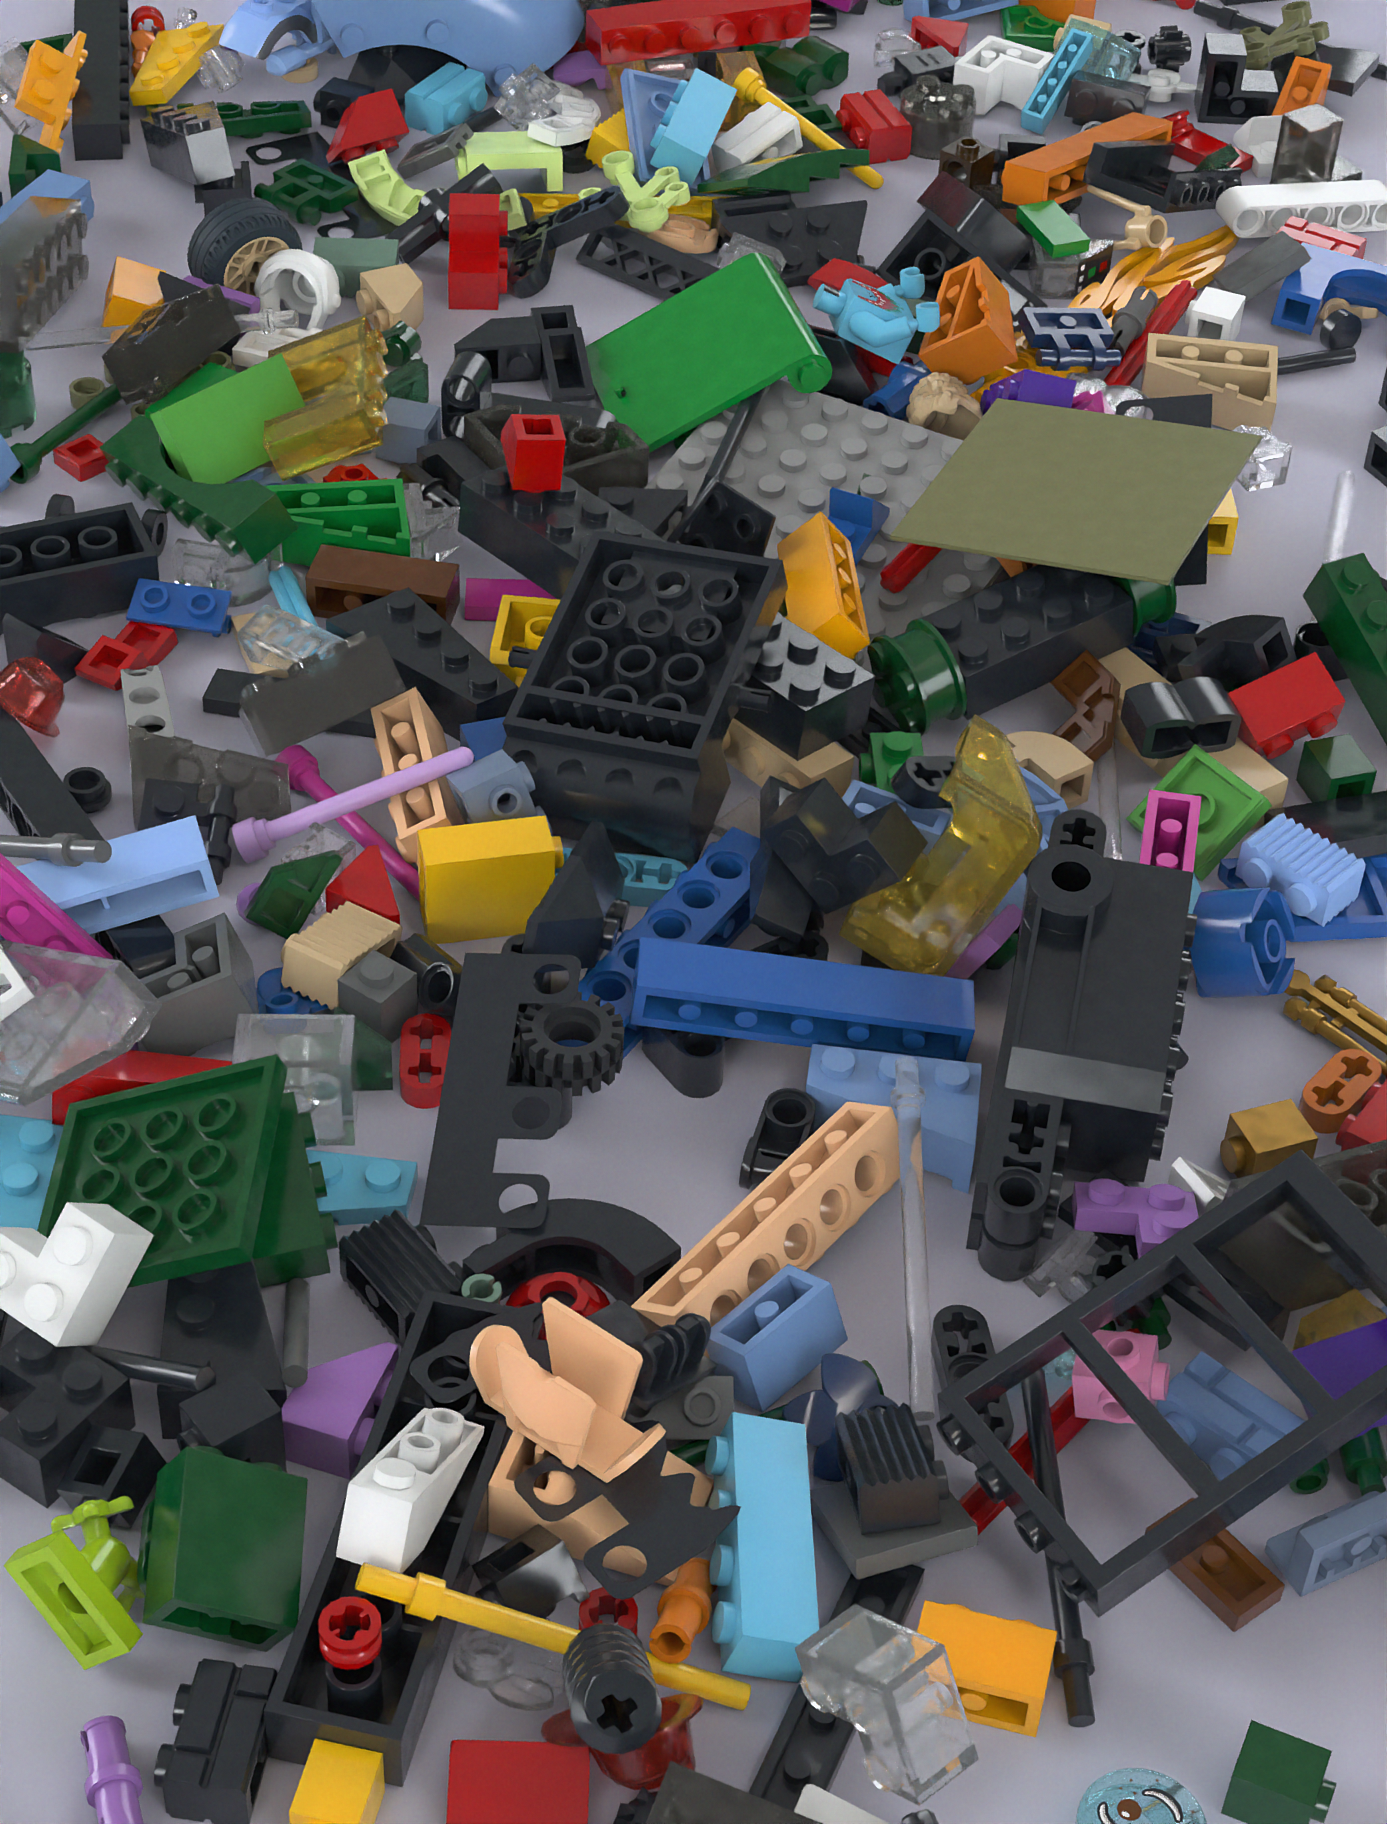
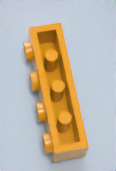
[777,511,870,660]

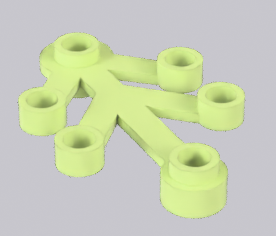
[578,151,691,232]

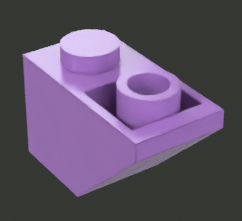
[281,1342,399,1480]

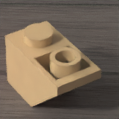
[356,263,424,333]

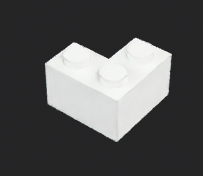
[951,35,1055,115]
[0,1202,154,1347]

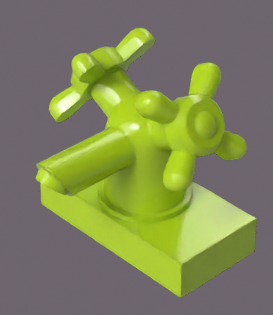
[3,1496,145,1670]

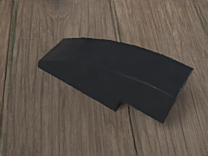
[530,305,595,403]

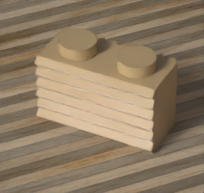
[281,900,403,1010]

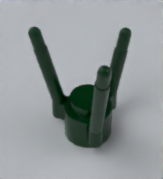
[330,321,423,397]

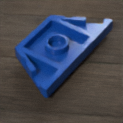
[1217,853,1387,942]

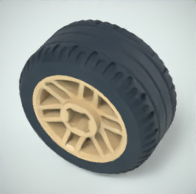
[187,197,303,297]

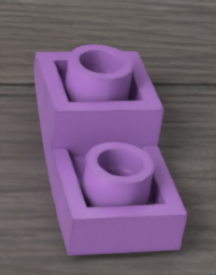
[553,50,634,90]

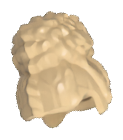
[906,372,984,441]

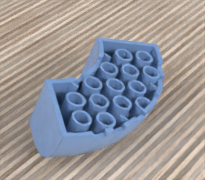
[311,0,584,97]

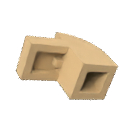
[1001,731,1094,810]

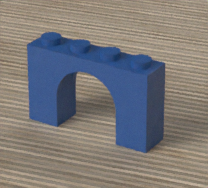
[1271,242,1387,335]

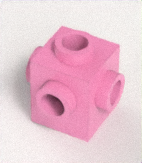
[1072,1330,1170,1424]

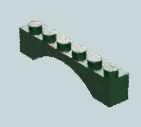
[99,414,298,565]

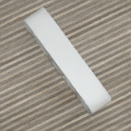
[1216,180,1387,238]

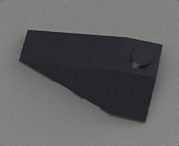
[875,208,1048,334]

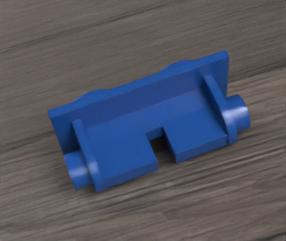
[126,578,232,637]

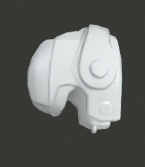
[254,249,341,331]

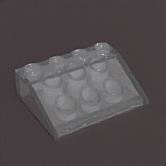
[0,939,163,1107]

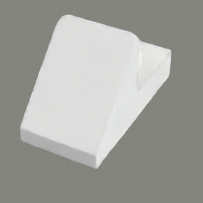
[1233,115,1296,178]

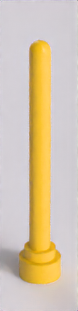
[732,67,884,189]

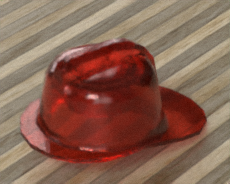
[0,657,65,738]
[540,1694,704,1790]

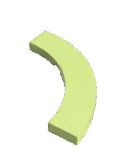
[348,150,527,231]

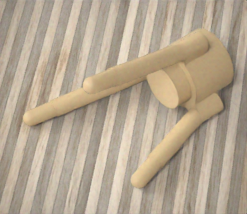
[1081,185,1168,254]

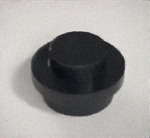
[63,767,112,814]

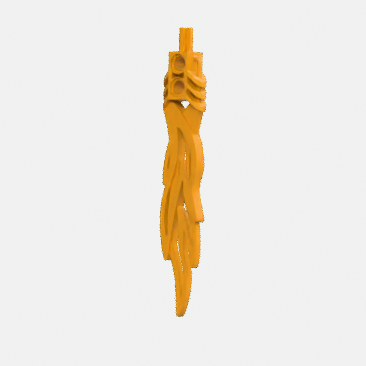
[970,224,1240,405]

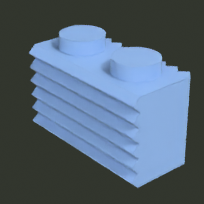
[1235,813,1366,927]

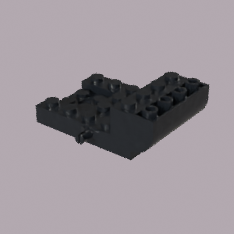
[502,530,788,864]

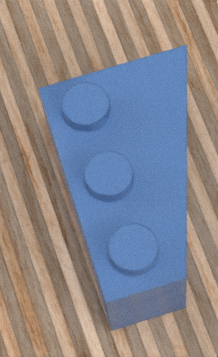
[806,1044,982,1194]

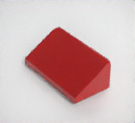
[446,1739,590,1824]

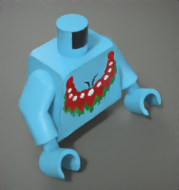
[813,267,940,365]

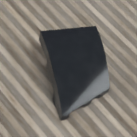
[1270,47,1380,103]

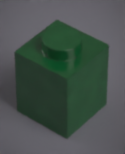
[1296,734,1377,802]
[1221,1720,1337,1824]

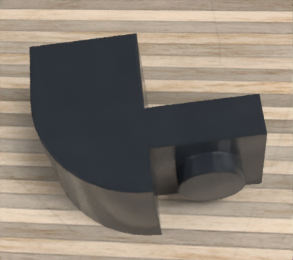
[1177,615,1297,691]

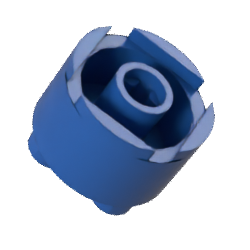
[1183,887,1295,998]

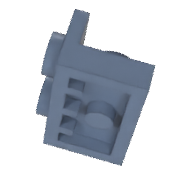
[1265,1491,1387,1597]

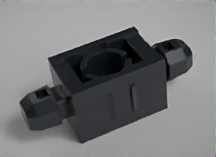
[877,45,963,108]

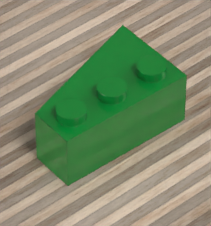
[264,478,411,566]

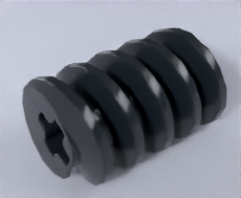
[562,1624,662,1754]

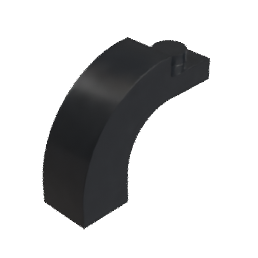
[462,1198,681,1307]

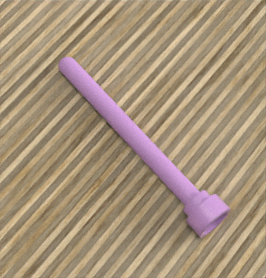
[232,747,474,863]

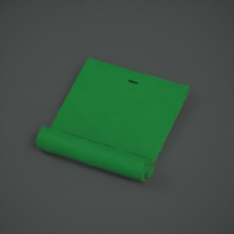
[585,253,832,464]

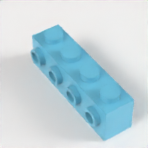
[705,1412,820,1683]

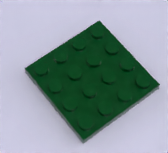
[37,1054,288,1288]

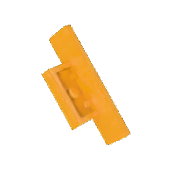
[14,30,88,154]

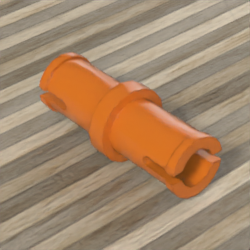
[649,1557,718,1663]

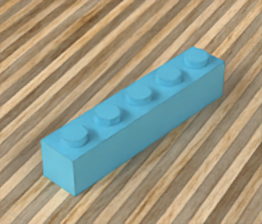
[1021,28,1093,135]

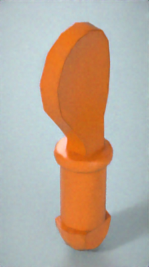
[130,29,155,78]

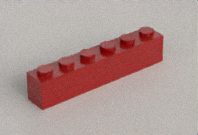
[585,0,811,66]

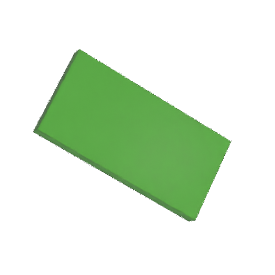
[150,353,319,484]

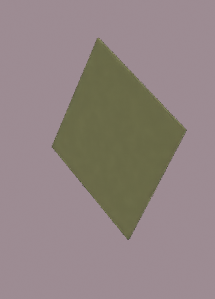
[890,398,1262,585]

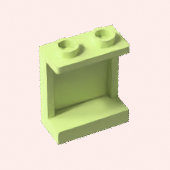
[455,131,563,192]

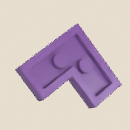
[1072,1179,1199,1259]

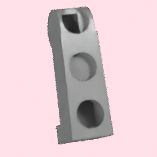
[120,665,180,783]

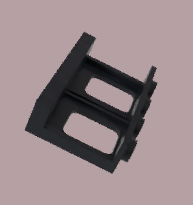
[1082,139,1243,214]

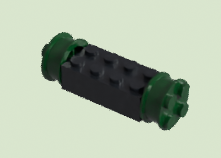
[867,564,1177,736]

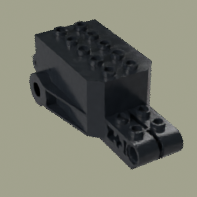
[966,809,1197,1281]

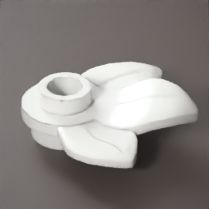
[1125,68,1196,102]

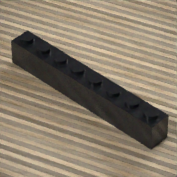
[72,0,130,161]

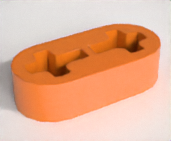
[1298,1049,1382,1134]

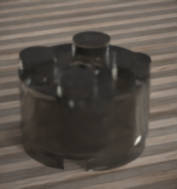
[899,75,976,160]

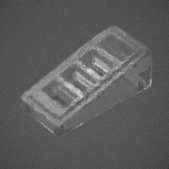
[237,605,349,680]

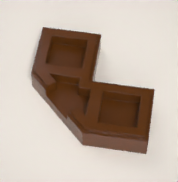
[1050,649,1121,763]

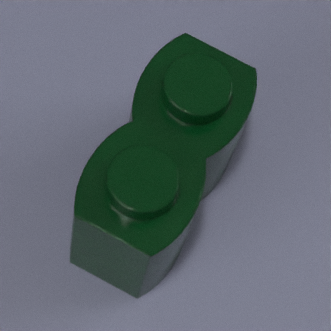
[764,36,849,97]

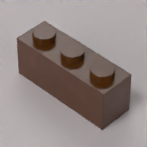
[305,544,460,625]

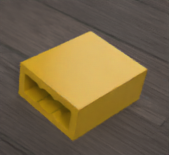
[417,815,564,944]

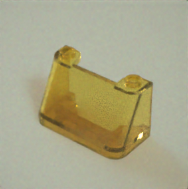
[839,714,1043,976]

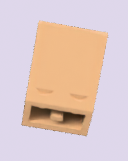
[488,1431,714,1586]

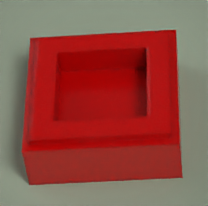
[53,434,109,482]

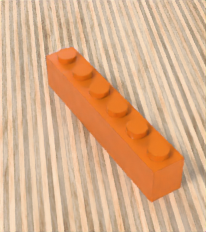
[1001,112,1173,205]

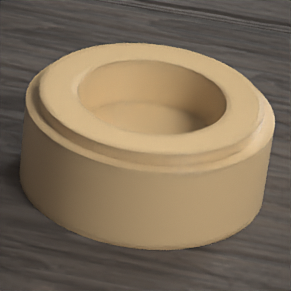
[281,57,319,83]

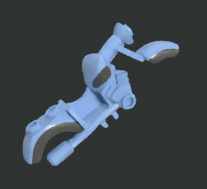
[218,0,337,76]

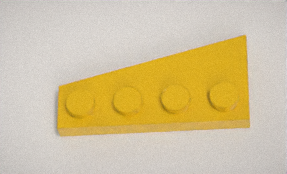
[129,22,224,106]

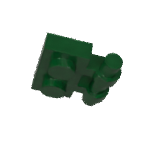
[254,158,359,226]

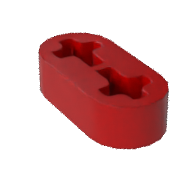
[399,1013,452,1109]

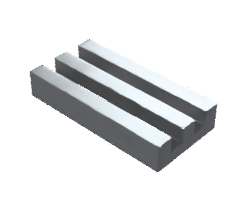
[397,123,474,180]

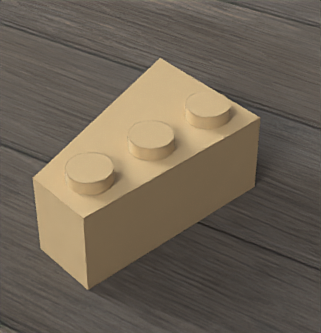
[1140,333,1278,443]

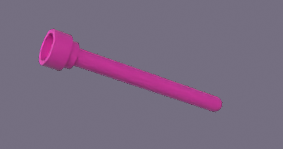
[273,745,419,901]

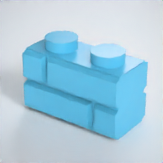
[405,62,488,135]

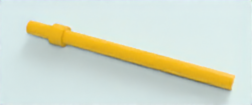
[355,1562,751,1711]

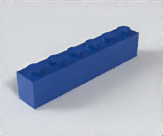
[630,937,975,1062]

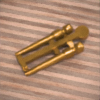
[1283,969,1387,1076]

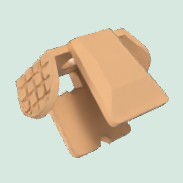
[469,1297,666,1483]

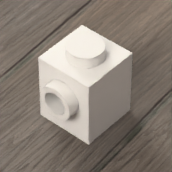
[1185,286,1246,341]

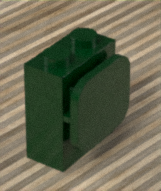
[137,1446,308,1652]

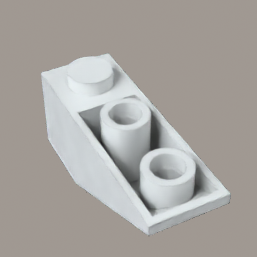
[336,1407,484,1574]

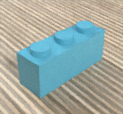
[649,68,737,186]

